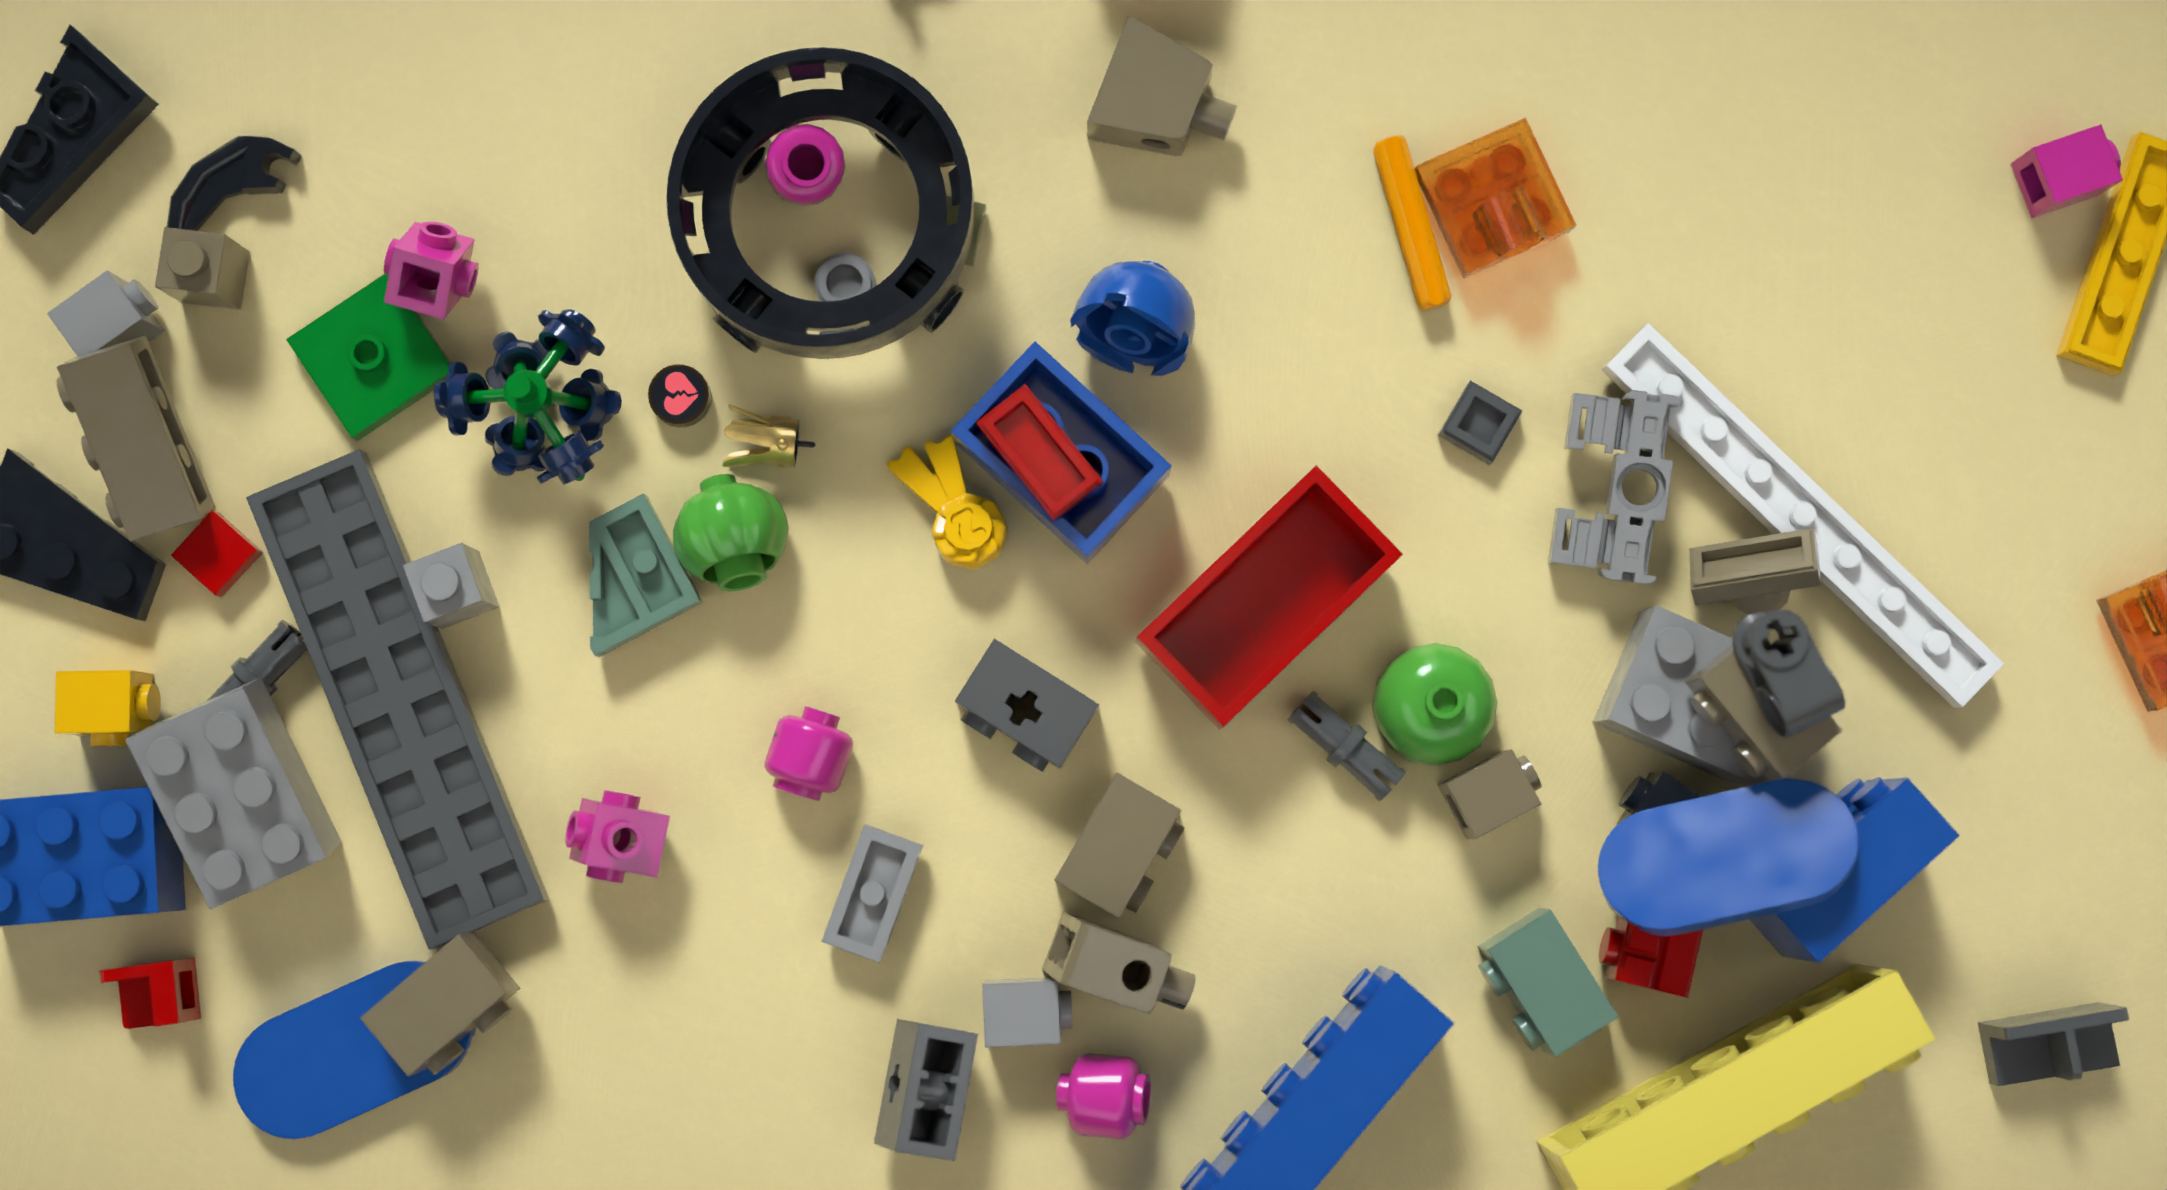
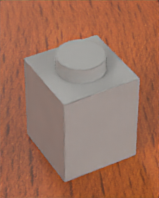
[47,270,165,356]
[403,543,500,629]
[982,977,1073,1048]

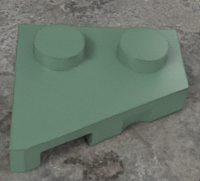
[589,493,703,658]

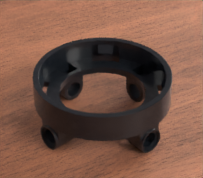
[667,47,975,359]

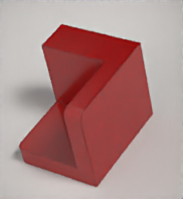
[99,957,201,1029]

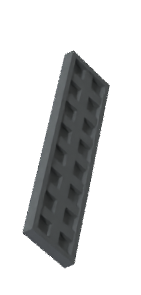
[246,449,549,950]

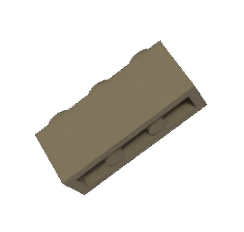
[57,335,215,542]

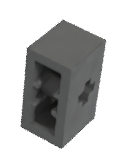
[955,638,1099,772]
[874,1019,978,1161]

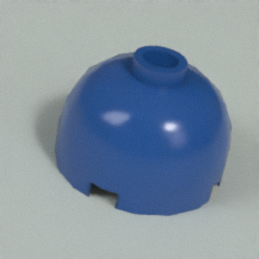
[1070,261,1195,376]

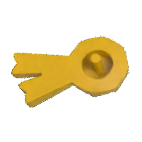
[886,435,1008,569]

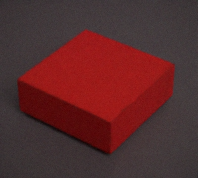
[171,510,263,597]

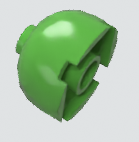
[1372,643,1498,766]

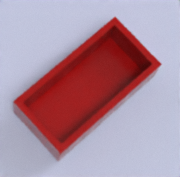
[1135,465,1403,730]

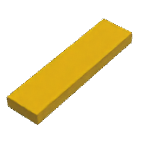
[2056,131,2167,376]

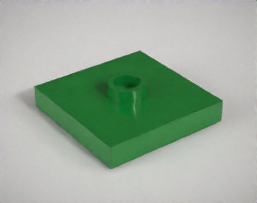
[286,274,451,441]

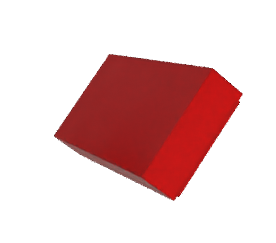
[976,384,1103,522]

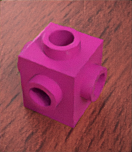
[384,221,479,320]
[565,790,670,883]

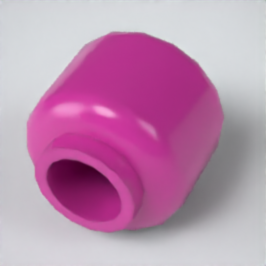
[766,124,845,206]
[764,706,853,801]
[1056,1053,1151,1139]

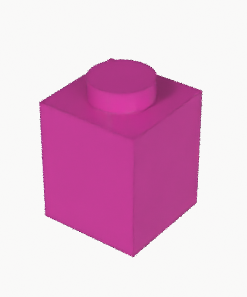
[2011,124,2123,218]

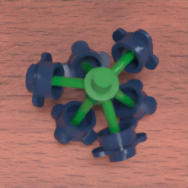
[434,309,622,485]

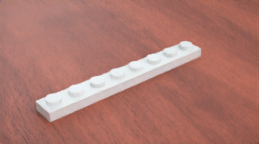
[1602,323,2005,708]

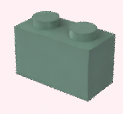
[1477,908,1619,1057]

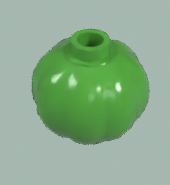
[673,474,789,592]

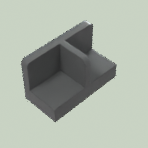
[1977,1002,2129,1086]

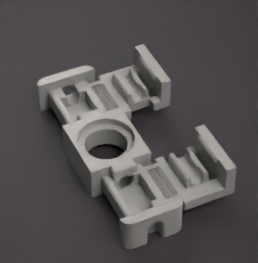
[1548,390,1681,584]

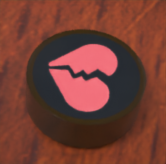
[648,364,712,427]

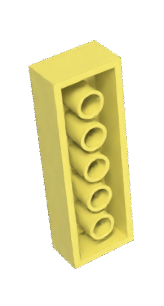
[1537,964,1936,1190]

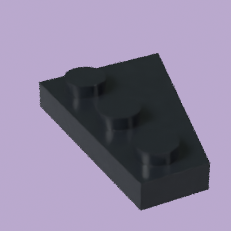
[0,24,159,235]
[0,448,166,621]

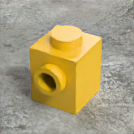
[54,670,161,747]

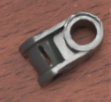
[1732,609,1845,739]

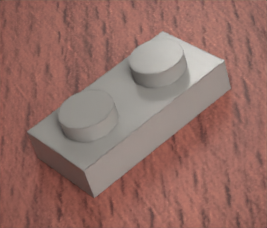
[821,824,924,963]

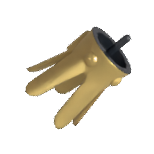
[722,404,816,467]

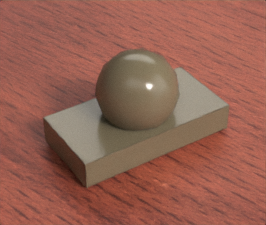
[1689,528,1821,615]

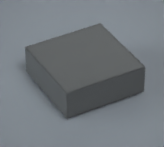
[1438,380,1523,465]

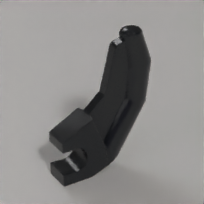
[167,136,301,231]

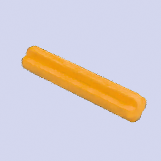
[1373,135,1452,310]

